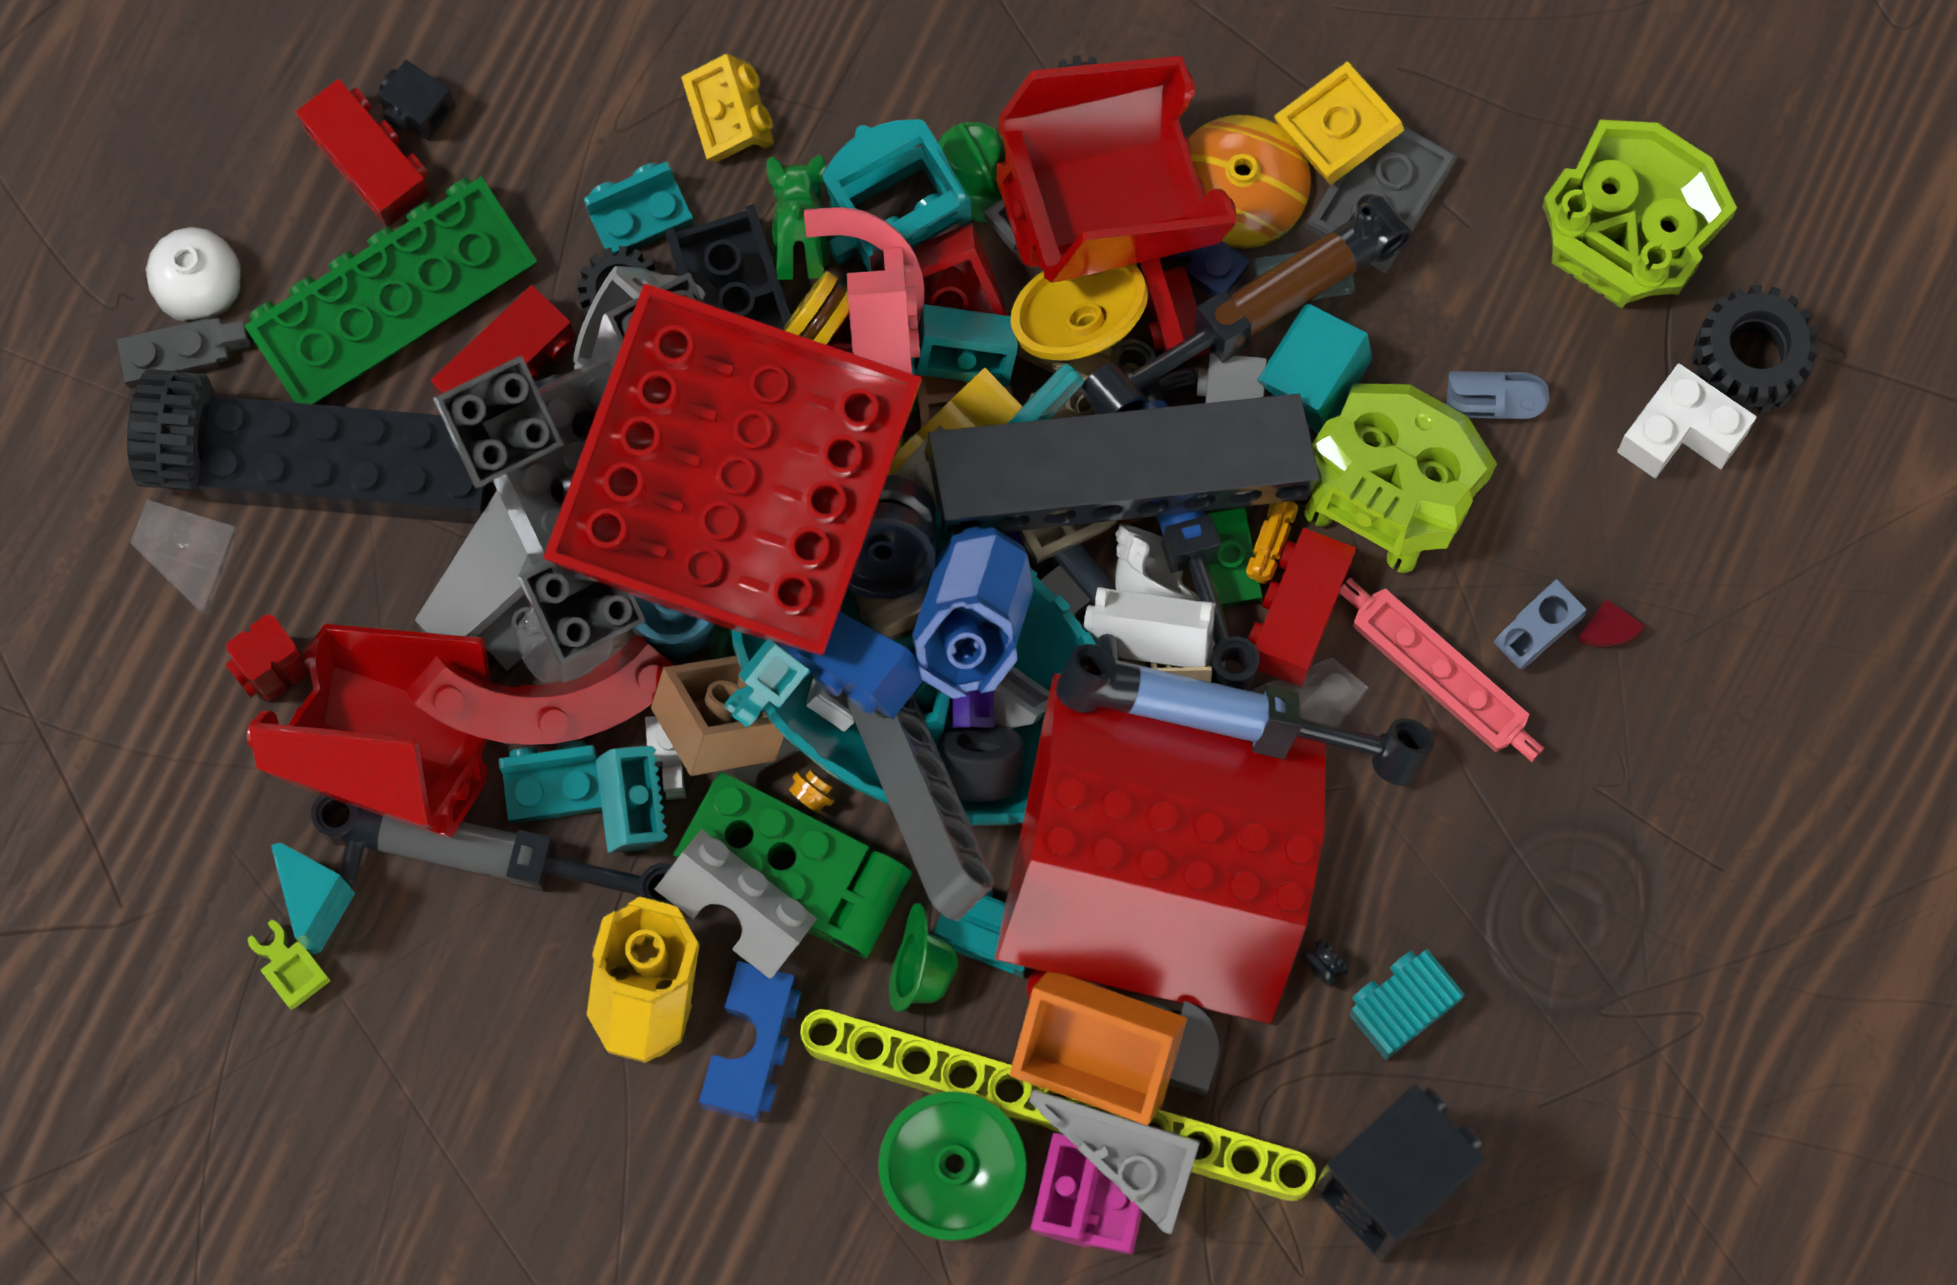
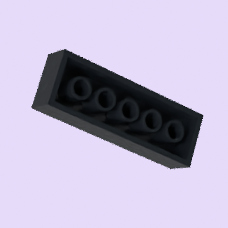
[198,396,493,524]

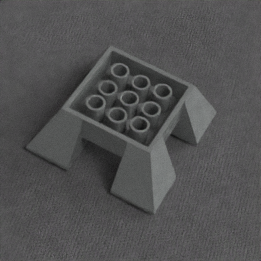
[433,273,703,665]

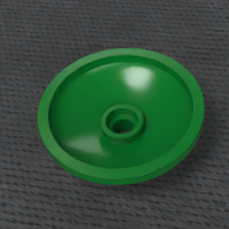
[879,1091,1027,1240]

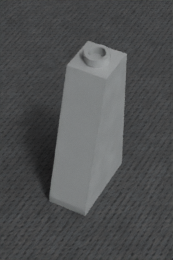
[415,490,527,637]

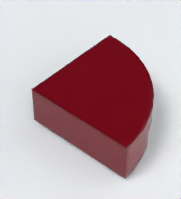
[1577,599,1645,648]

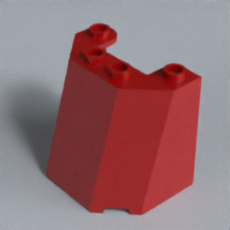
[996,56,1237,283]
[247,624,491,838]

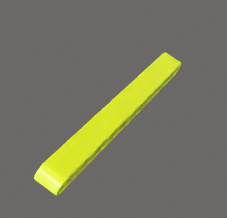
[800,1009,1316,1201]

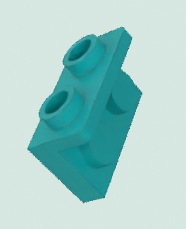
[583,162,694,253]
[499,741,602,824]

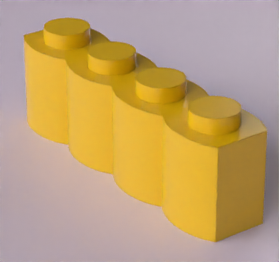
[888,367,1023,475]

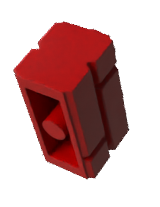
[225,613,310,703]

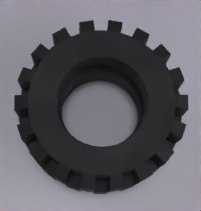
[1692,285,1819,414]
[127,369,215,491]

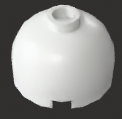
[146,227,241,322]

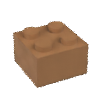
[651,656,784,776]

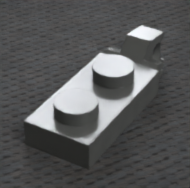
[116,318,251,388]

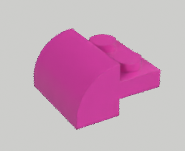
[1031,1133,1143,1255]

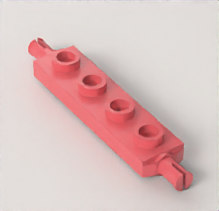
[1339,578,1545,763]

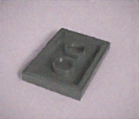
[1306,126,1457,273]

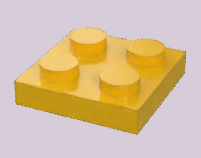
[1274,61,1404,185]

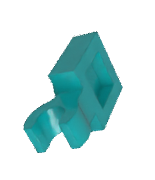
[724,640,810,727]

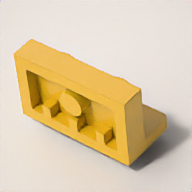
[681,54,774,163]

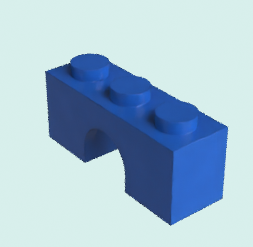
[699,961,802,1123]

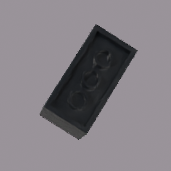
[1313,1084,1485,1262]

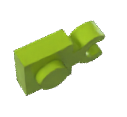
[247,920,331,1010]

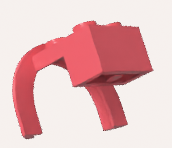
[804,207,924,374]

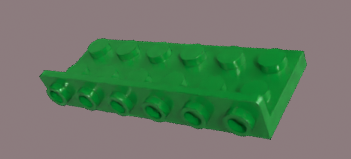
[244,176,538,404]

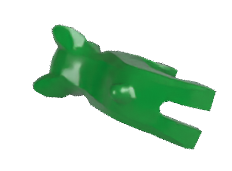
[766,154,829,280]

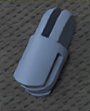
[1446,371,1550,419]

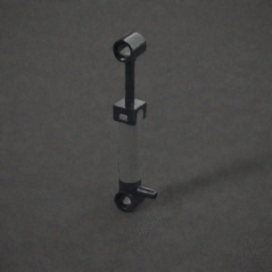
[311,795,683,913]

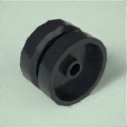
[847,475,936,599]

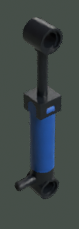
[1108,339,1260,691]

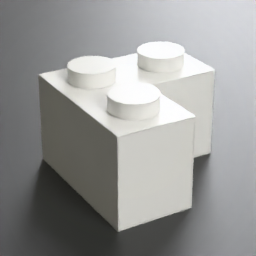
[1617,363,1757,479]

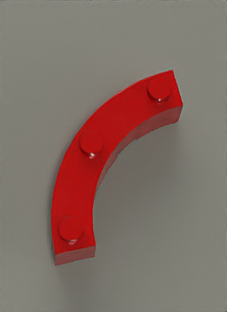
[406,634,676,745]

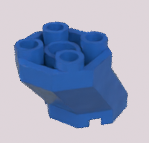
[913,527,1033,699]

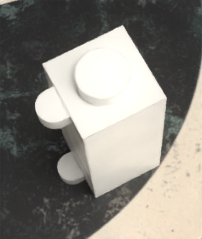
[1084,587,1215,667]

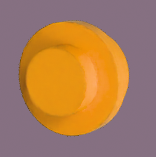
[789,769,835,813]

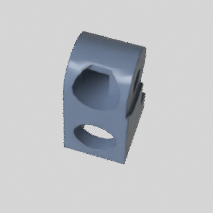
[1493,579,1587,670]

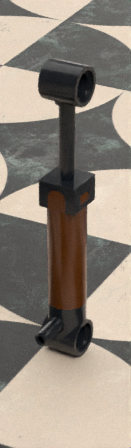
[1081,196,1413,414]

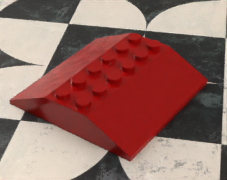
[543,283,922,656]
[994,674,1326,1024]

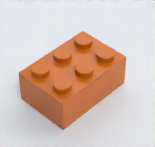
[1009,972,1188,1126]

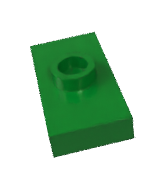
[1205,508,1262,608]

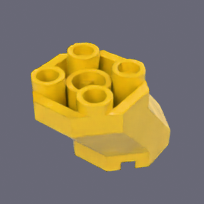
[587,897,699,1063]

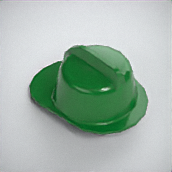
[938,122,1006,223]
[889,903,958,1012]

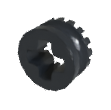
[1302,939,1349,987]

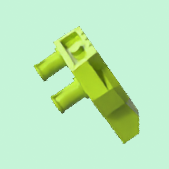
[1542,120,1737,308]
[1304,383,1497,573]

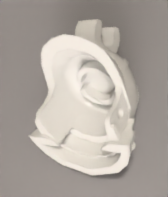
[1115,523,1200,601]

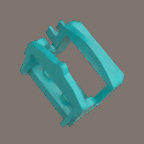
[823,119,972,272]

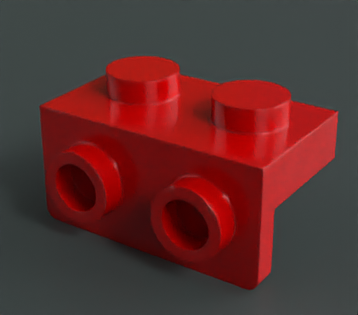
[1140,258,1210,360]

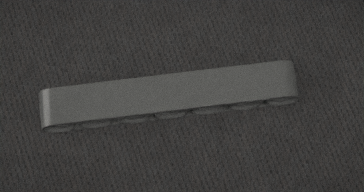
[842,691,994,920]

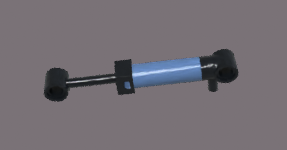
[1055,634,1435,786]

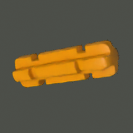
[1246,501,1298,584]

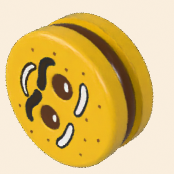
[783,271,849,345]

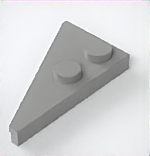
[1030,1089,1199,1234]

